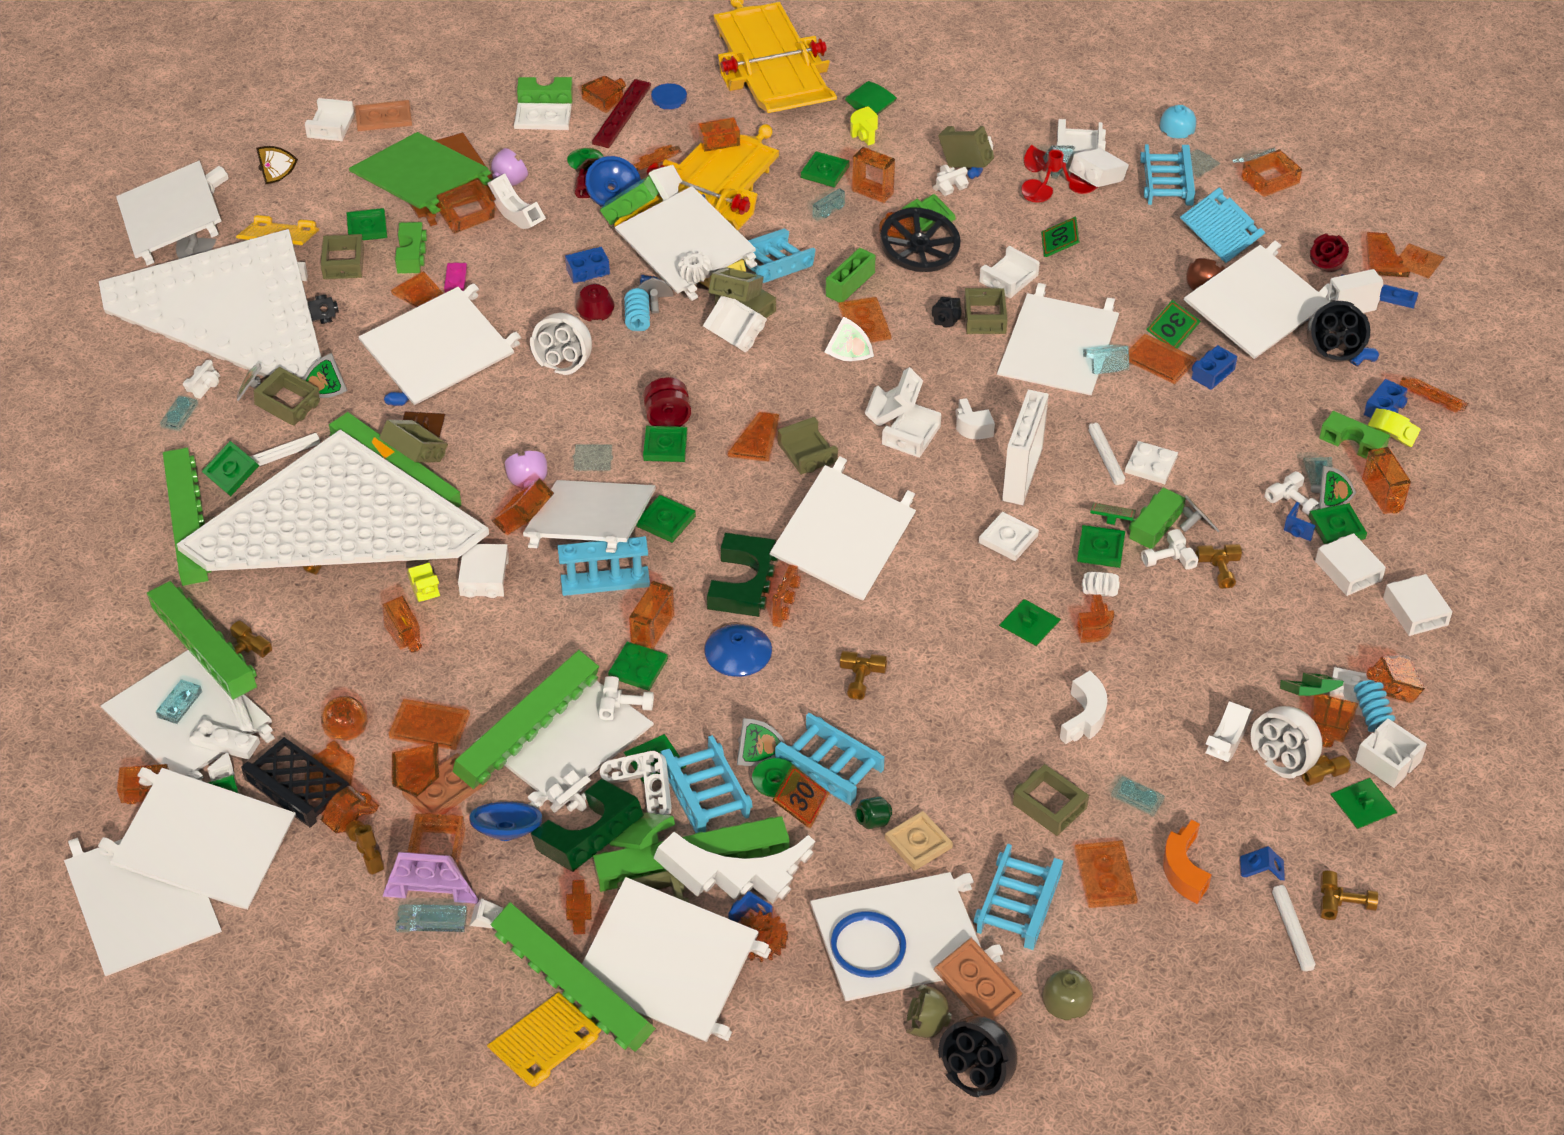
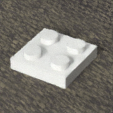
[1125,441,1178,484]
[979,512,1039,561]

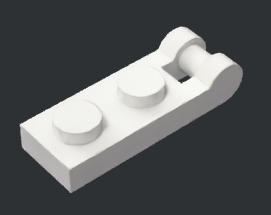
[190,720,260,760]

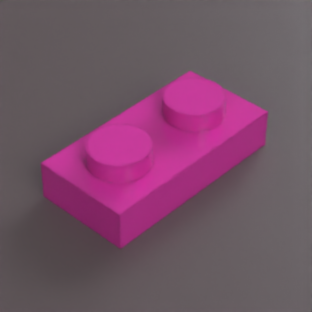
[444,263,467,293]

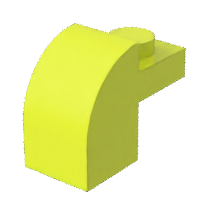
[850,106,878,146]
[1368,408,1421,447]
[407,563,440,602]

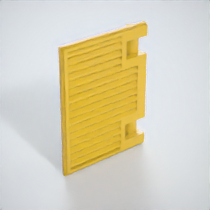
[236,215,319,245]
[487,992,602,1088]

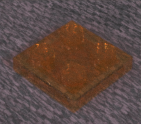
[634,144,682,171]

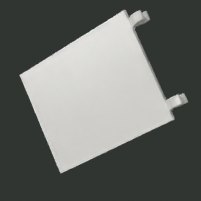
[116,161,221,266]
[615,186,757,301]
[1184,241,1330,359]
[997,283,1119,395]
[358,284,521,405]
[770,456,916,600]
[523,480,656,553]
[101,650,275,781]
[476,681,654,809]
[98,767,296,910]
[64,838,222,976]
[810,872,1003,1001]
[582,877,771,1042]

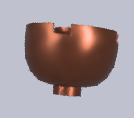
[1186,258,1225,291]

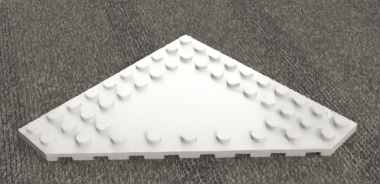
[99,229,322,379]
[177,430,489,571]

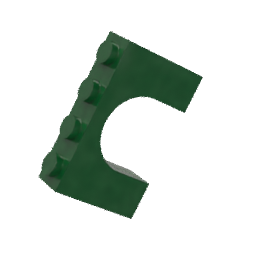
[707,533,778,617]
[530,778,644,872]

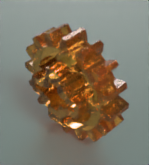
[566,880,592,934]
[741,910,788,962]

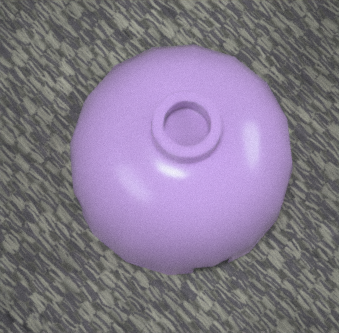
[491,148,528,186]
[505,451,547,490]

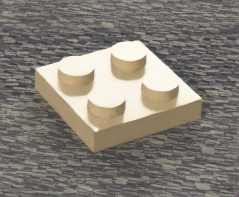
[885,811,953,871]

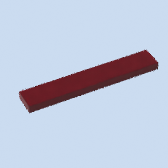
[592,79,651,148]

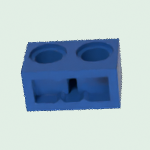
[565,246,610,283]
[1191,345,1237,390]
[1364,379,1408,418]

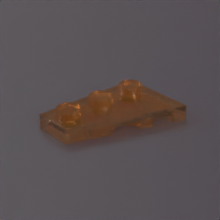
[1366,232,1410,278]
[391,271,444,307]
[1399,377,1469,412]
[728,412,779,462]
[772,565,801,627]

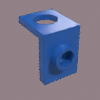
[1284,502,1315,542]
[1240,846,1285,880]
[728,891,772,923]

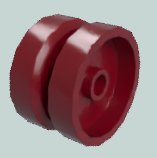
[643,377,691,427]

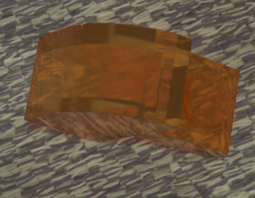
[1077,594,1114,643]
[321,786,379,833]

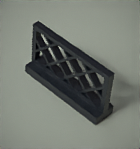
[241,737,350,828]

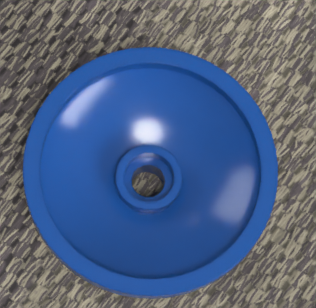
[585,156,641,207]
[705,624,772,677]
[469,802,542,841]
[831,912,906,978]

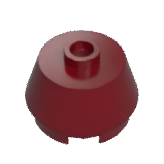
[1310,233,1349,272]
[576,284,615,322]

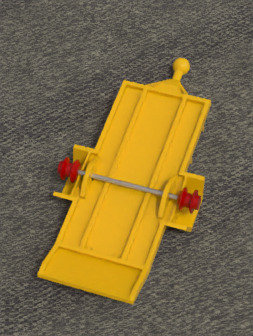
[714,0,837,113]
[614,124,779,231]

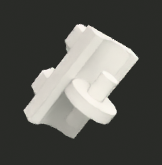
[933,165,969,196]
[183,360,220,399]
[546,770,591,813]

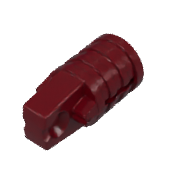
[575,169,590,198]

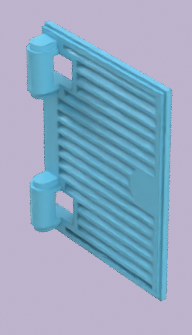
[1180,188,1265,263]

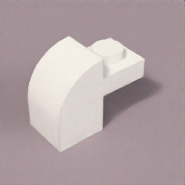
[956,398,995,439]

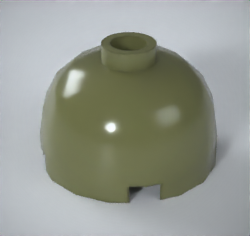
[1042,969,1093,1020]
[906,984,952,1038]

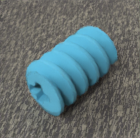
[624,288,650,331]
[1354,680,1396,732]

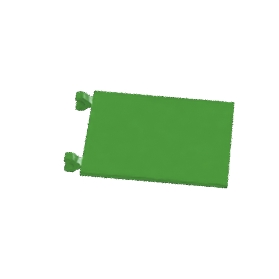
[349,132,492,214]

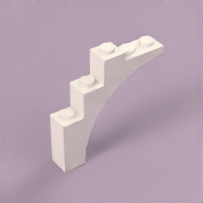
[654,832,815,904]

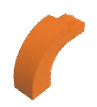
[1163,819,1212,904]

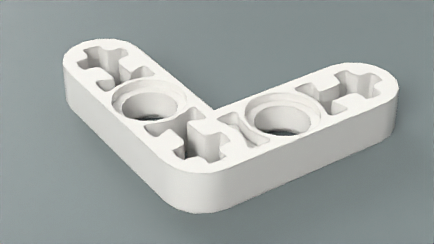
[600,751,672,815]

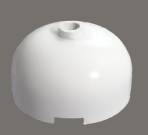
[530,313,592,375]
[1251,706,1322,779]

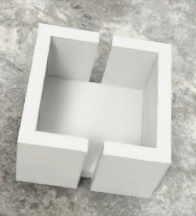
[1355,719,1427,788]

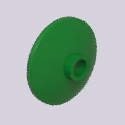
[567,148,604,169]
[752,758,799,797]

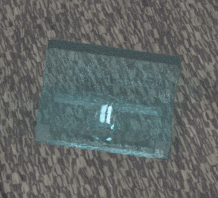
[1083,344,1129,374]

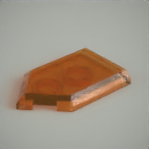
[303,740,355,800]
[392,743,439,798]

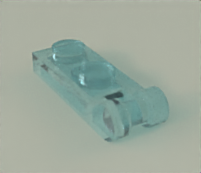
[395,904,468,932]

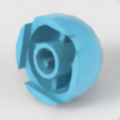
[1159,105,1196,139]

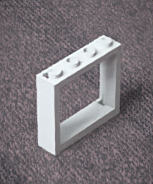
[1002,389,1049,505]

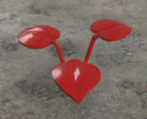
[1021,145,1098,203]

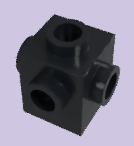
[308,295,339,324]
[932,297,962,327]

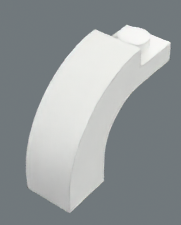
[487,174,546,229]
[1060,671,1107,744]
[1206,701,1254,762]

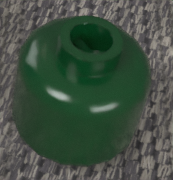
[855,796,892,830]

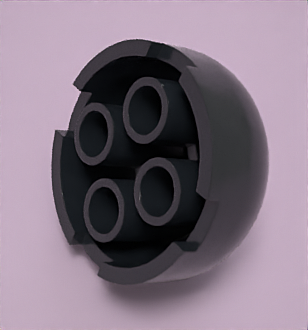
[1307,301,1371,362]
[938,1016,1018,1098]

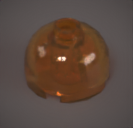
[321,696,368,741]

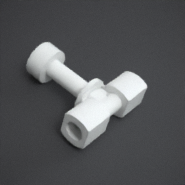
[1265,471,1319,516]
[1141,529,1198,569]
[599,676,654,720]

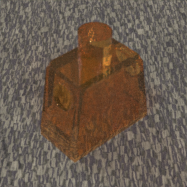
[581,76,626,113]
[382,596,422,653]
[1367,656,1425,703]
[1311,694,1359,748]

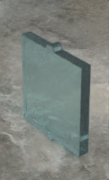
[1233,147,1275,163]
[1176,149,1220,177]
[573,445,613,471]

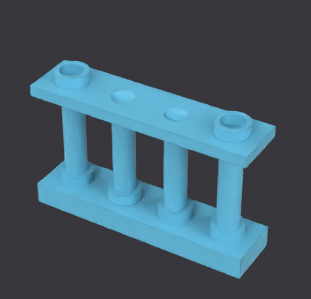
[1140,144,1195,206]
[743,228,816,283]
[558,536,650,596]
[775,713,885,806]
[661,735,753,833]
[974,844,1063,950]

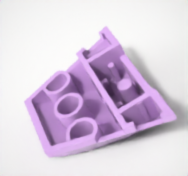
[383,852,479,904]

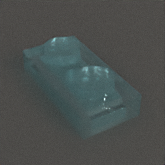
[812,188,845,221]
[160,396,198,431]
[156,680,202,724]
[1111,776,1165,817]

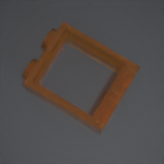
[852,147,895,203]
[1241,149,1302,197]
[436,180,496,234]
[1362,447,1411,514]
[492,478,554,535]
[629,581,675,649]
[407,813,466,866]

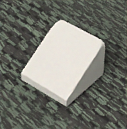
[208,752,235,781]
[470,898,503,928]

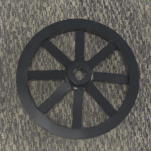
[880,208,961,272]

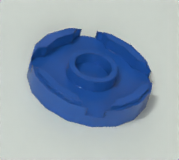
[651,83,687,109]

